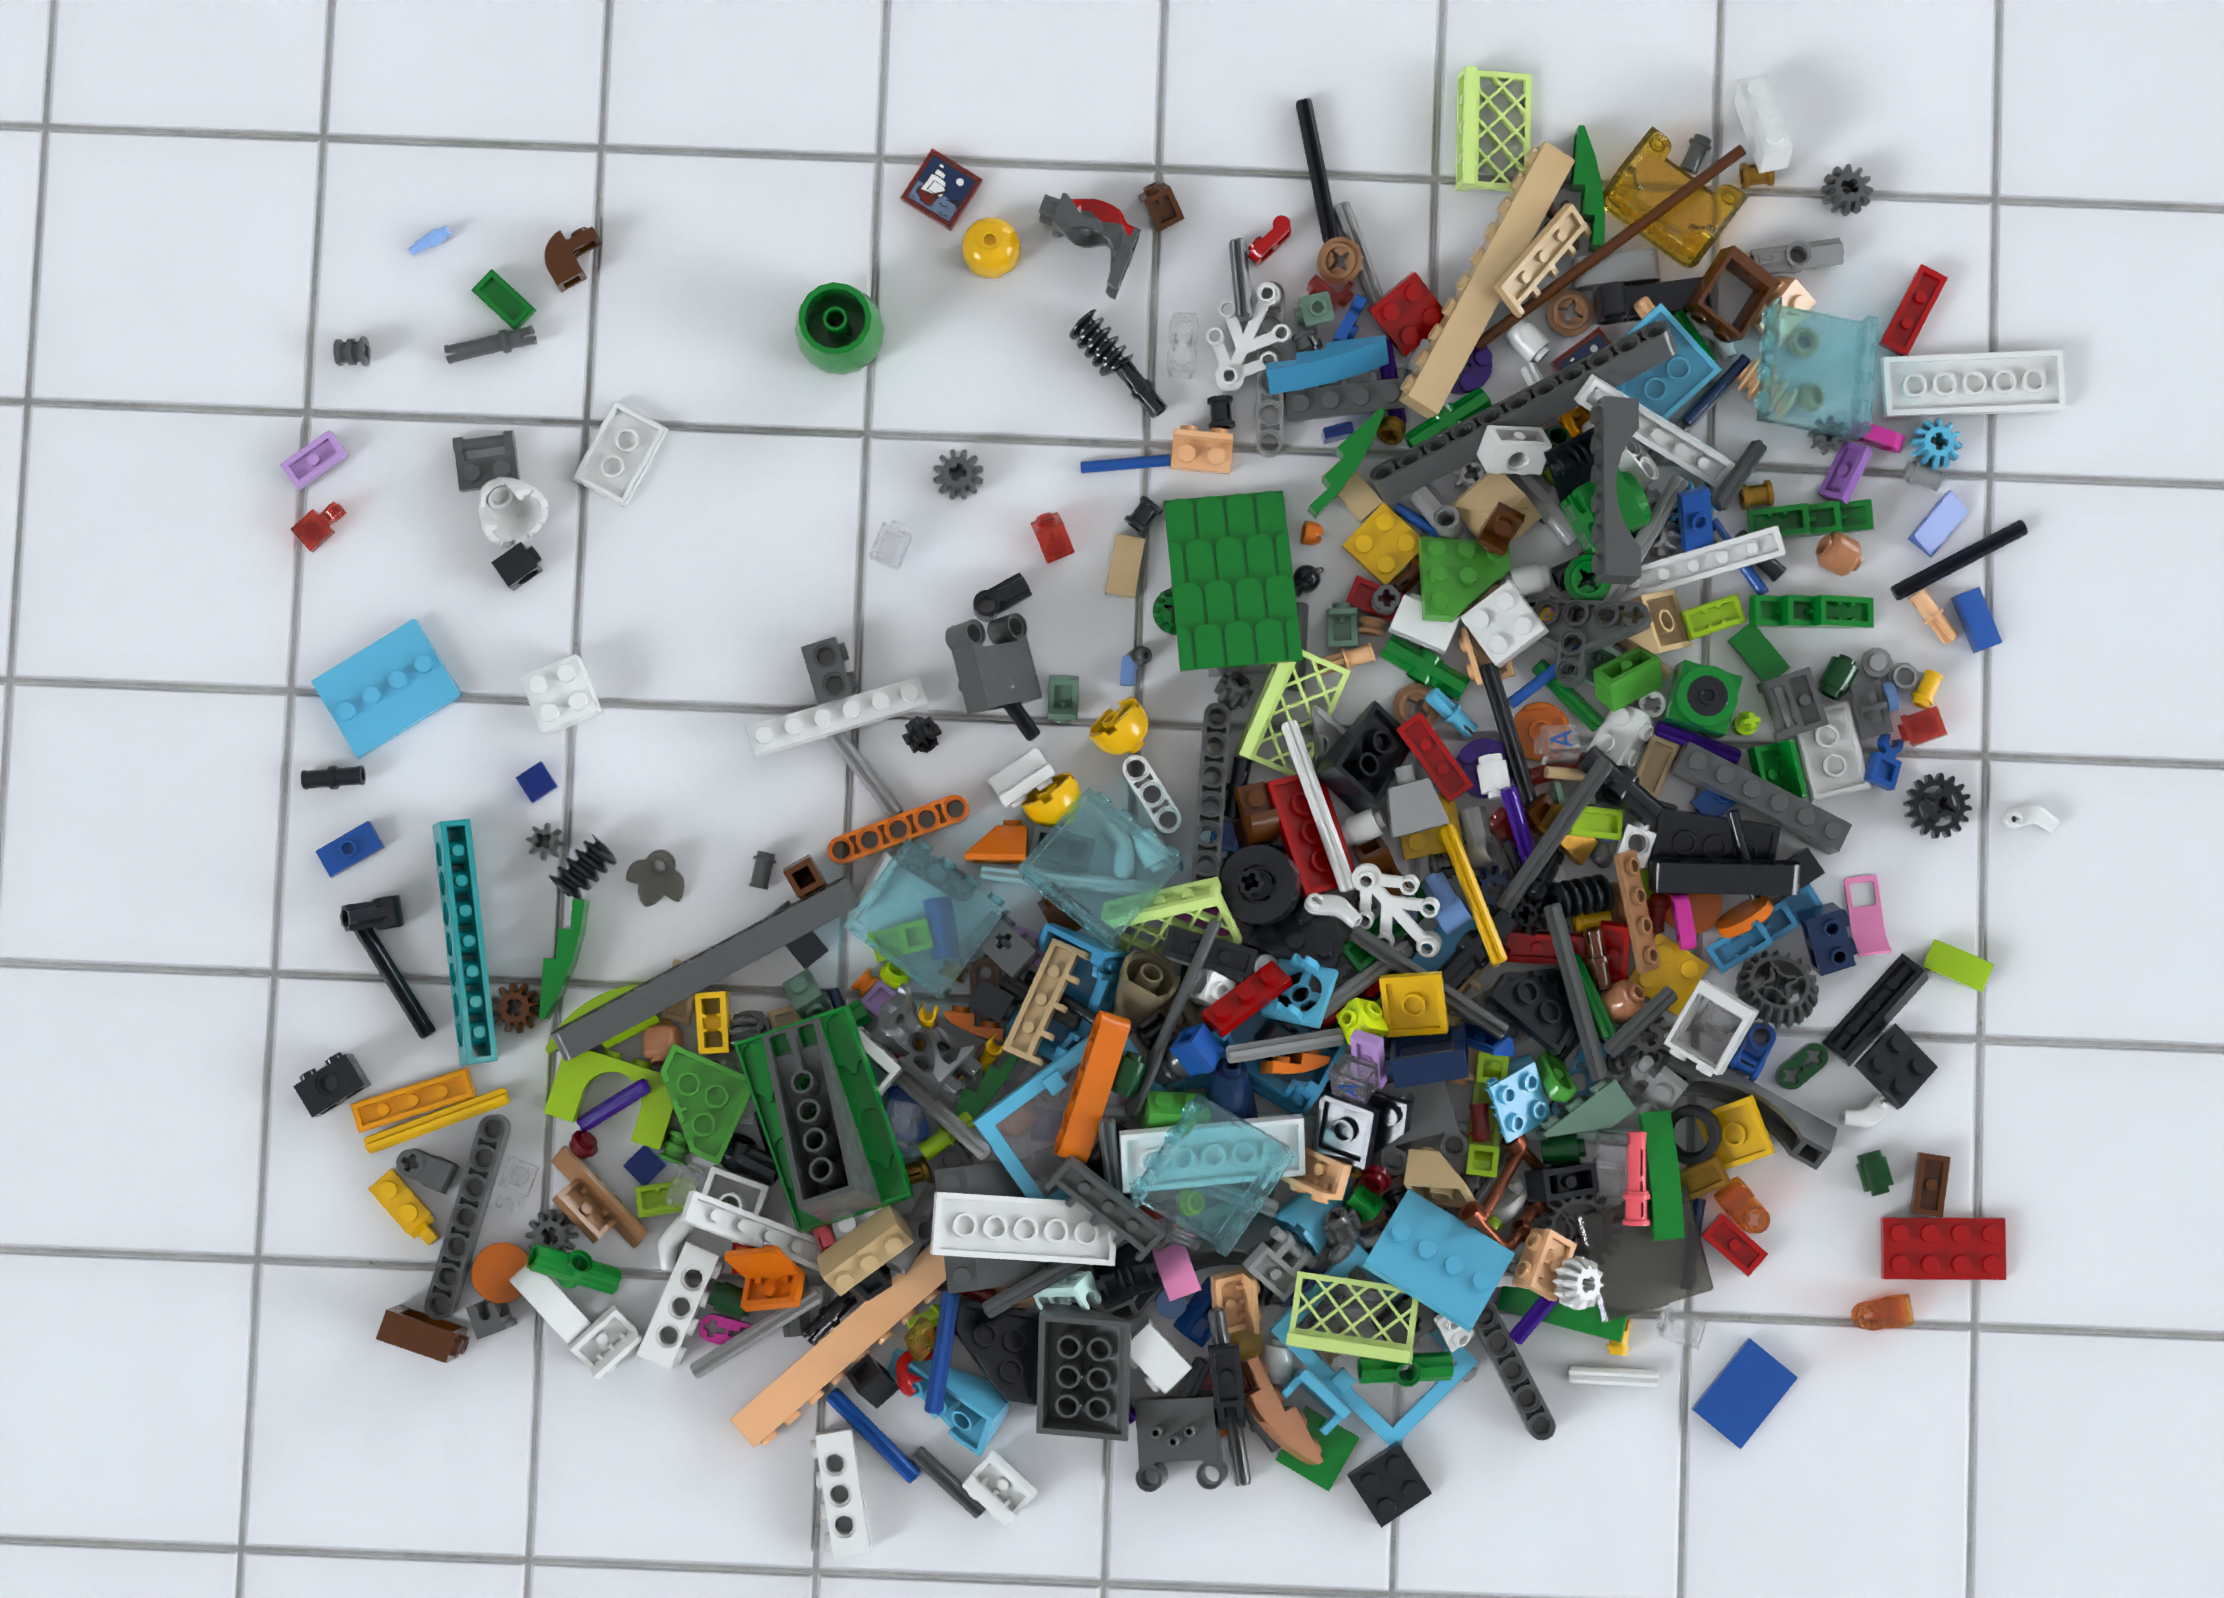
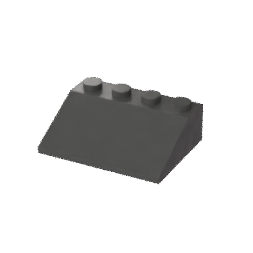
[934,1157,1040,1294]
[1036,1303,1132,1441]

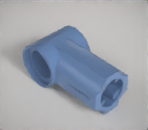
[1421,872,1474,935]

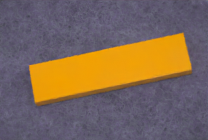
[350,1068,477,1133]

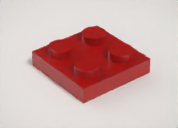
[1367,272,1444,357]

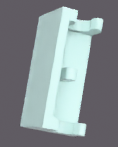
[1033,1271,1102,1310]

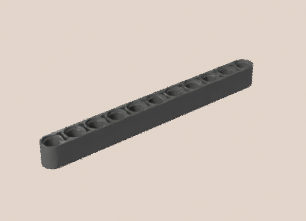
[1370,320,1678,503]
[550,876,861,1061]

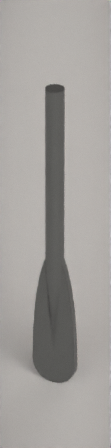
[1125,918,1222,1118]

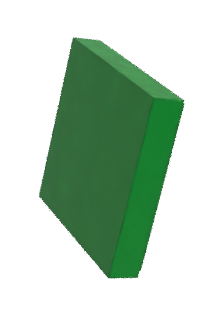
[1275,1406,1359,1491]

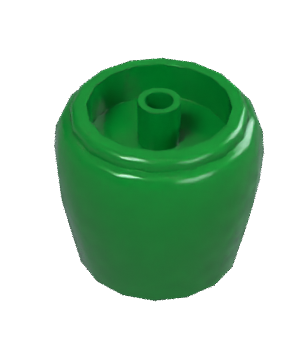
[795,282,884,375]

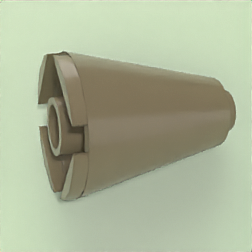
[1112,949,1180,1030]

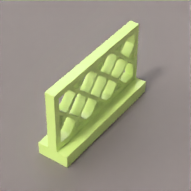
[1455,66,1532,192]
[1234,650,1351,776]
[1100,877,1242,953]
[1286,1271,1419,1364]

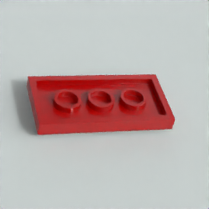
[1265,769,1355,899]
[1880,1217,2006,1280]

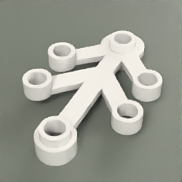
[1206,282,1291,392]
[1352,863,1442,958]

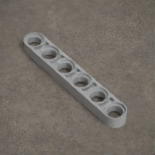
[1256,281,1285,458]

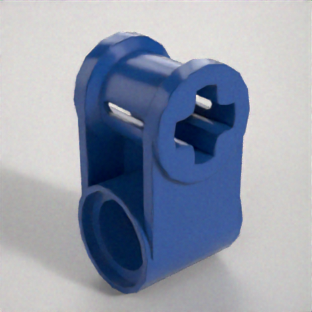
[1727,1022,1776,1082]

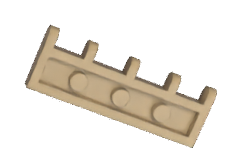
[1493,203,1592,318]
[1002,938,1091,1067]

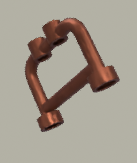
[1459,1134,1550,1251]

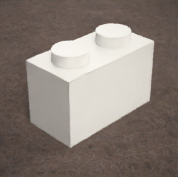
[1388,593,1460,655]

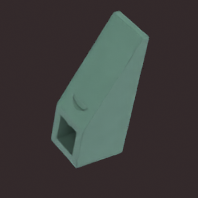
[1535,1078,1636,1138]

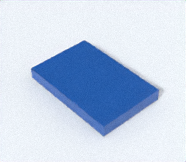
[1691,1338,1798,1449]

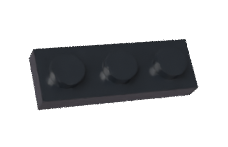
[1161,924,1258,979]

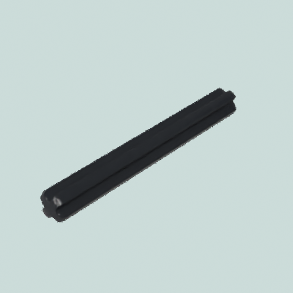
[1296,98,1339,243]
[1891,520,2028,600]
[1480,662,1537,808]
[354,928,436,1039]

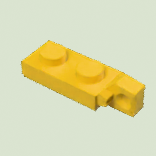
[368,1168,441,1246]

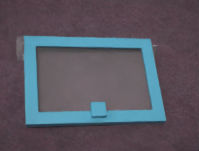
[972,1035,1178,1200]
[1269,1241,1478,1446]

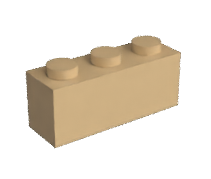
[816,1205,914,1297]

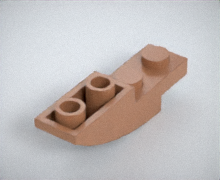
[1241,1356,1323,1465]

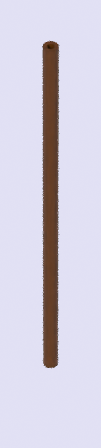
[1475,144,1746,351]

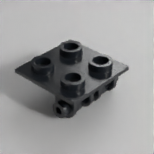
[1543,427,1594,503]
[1092,1243,1162,1306]

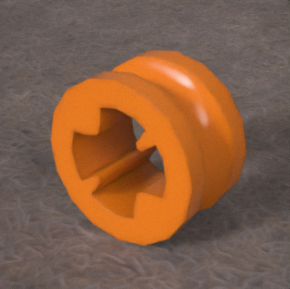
[851,969,880,999]

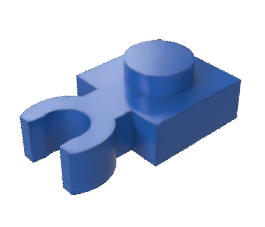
[1332,294,1368,341]
[1863,733,1904,791]

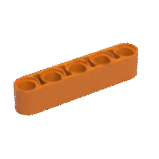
[827,795,970,865]
[1054,1010,1131,1163]

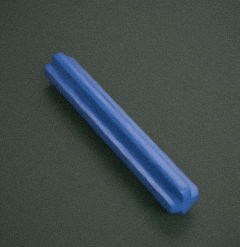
[924,1291,961,1414]
[826,1388,921,1483]

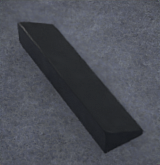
[1822,953,1929,1067]

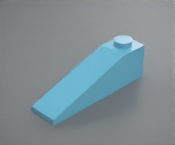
[888,1348,1011,1457]

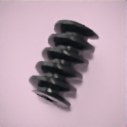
[1069,309,1133,376]
[548,834,617,899]
[1545,874,1614,919]

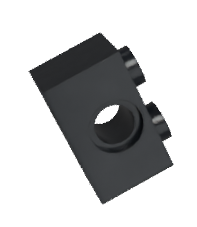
[293,1052,371,1118]
[1524,1162,1600,1202]

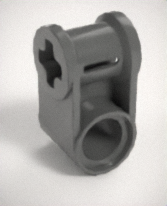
[396,1148,459,1194]

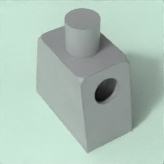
[1386,764,1449,839]

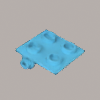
[1484,1061,1551,1143]

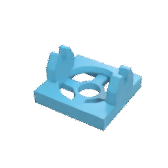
[1261,953,1339,1029]
[1280,1368,1351,1435]

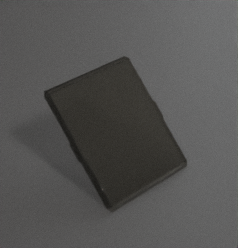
[1576,1185,1714,1322]

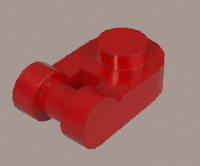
[1248,215,1291,266]

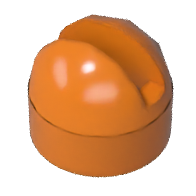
[1300,520,1324,545]

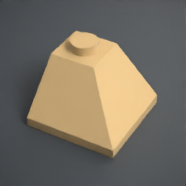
[1451,473,1542,540]
[1614,589,1693,655]
[1404,1146,1476,1209]

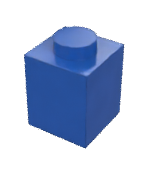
[1169,1022,1225,1077]

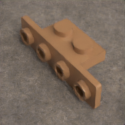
[1610,849,1660,974]
[551,1145,649,1248]

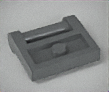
[452,430,520,492]
[1756,667,1829,742]

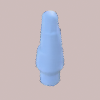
[409,225,451,255]

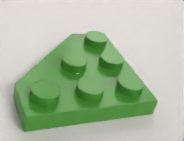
[1418,536,1511,622]
[660,1044,751,1166]

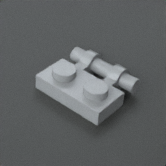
[1619,1055,1689,1112]
[1242,1226,1317,1302]

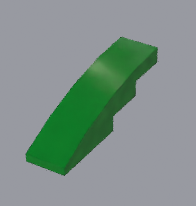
[1569,125,1605,252]
[1307,407,1385,519]
[1747,499,1875,539]
[1749,595,1874,628]
[539,899,590,1019]
[953,1053,1019,1119]
[1638,1110,1685,1241]
[1497,1286,1629,1342]

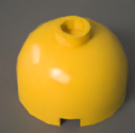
[962,217,1021,279]
[1088,697,1149,755]
[1021,771,1082,829]

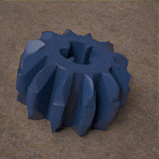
[1475,865,1514,914]

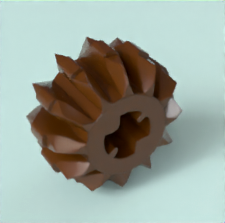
[491,982,540,1033]

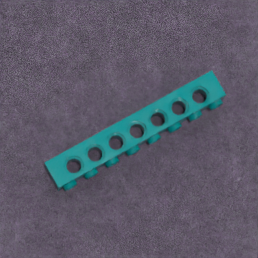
[432,819,498,1066]

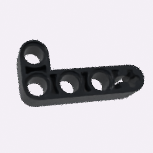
[1593,277,1713,325]

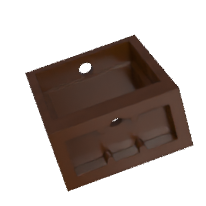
[1684,245,1779,343]
[376,1305,470,1363]

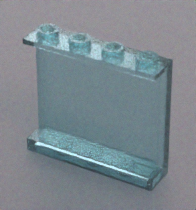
[1754,297,1879,440]
[1017,787,1184,951]
[843,838,1009,1000]
[1130,1094,1295,1257]

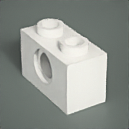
[1476,425,1552,475]

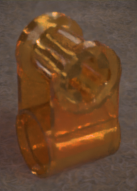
[1713,1176,1770,1234]
[1851,1293,1915,1331]

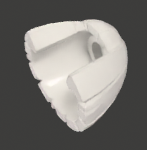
[478,477,548,548]

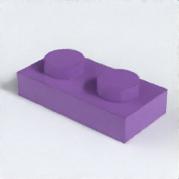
[1818,441,1873,504]

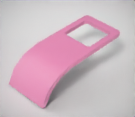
[1844,875,1892,956]
[1152,1219,1201,1301]

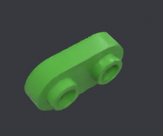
[1535,1051,1577,1102]

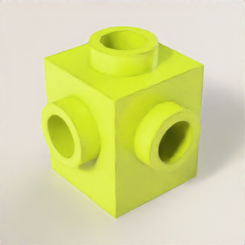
[1336,998,1389,1046]

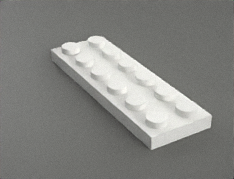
[1880,349,2067,418]
[1119,1113,1306,1193]
[930,1192,1117,1266]

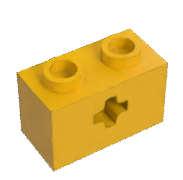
[695,991,733,1055]

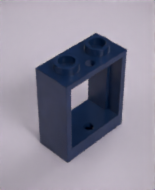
[1385,1025,1469,1088]

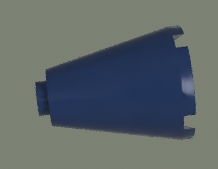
[1204,1058,1258,1122]

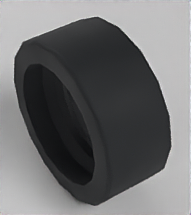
[1671,1104,1722,1165]

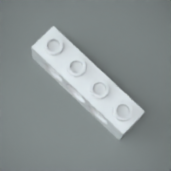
[636,1240,724,1370]
[811,1427,872,1559]

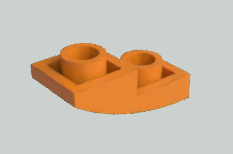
[944,1005,1005,1041]
[1259,1050,1330,1075]

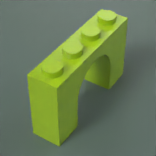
[544,1048,675,1150]

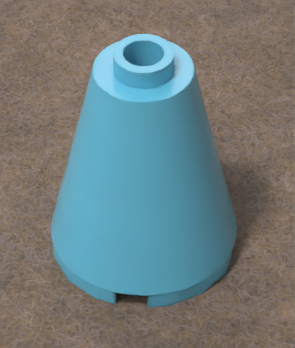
[1272,1178,1352,1257]

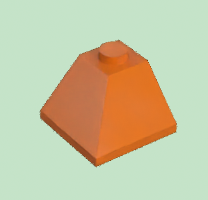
[964,820,1028,864]

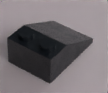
[1315,700,1410,813]

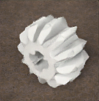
[1552,1256,1605,1310]

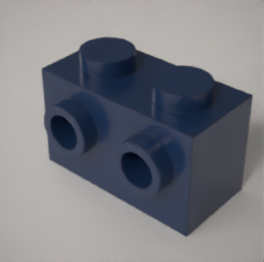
[1798,902,1857,976]

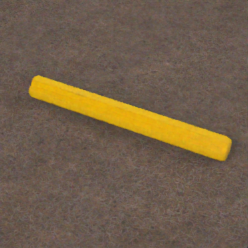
[1440,824,1507,965]
[364,1087,510,1154]

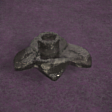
[626,849,685,907]

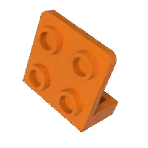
[724,1244,806,1312]

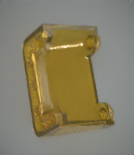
[1603,126,1749,268]

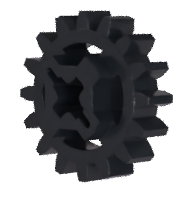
[1903,773,1972,839]

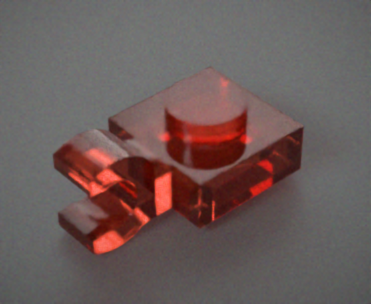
[291,501,347,552]

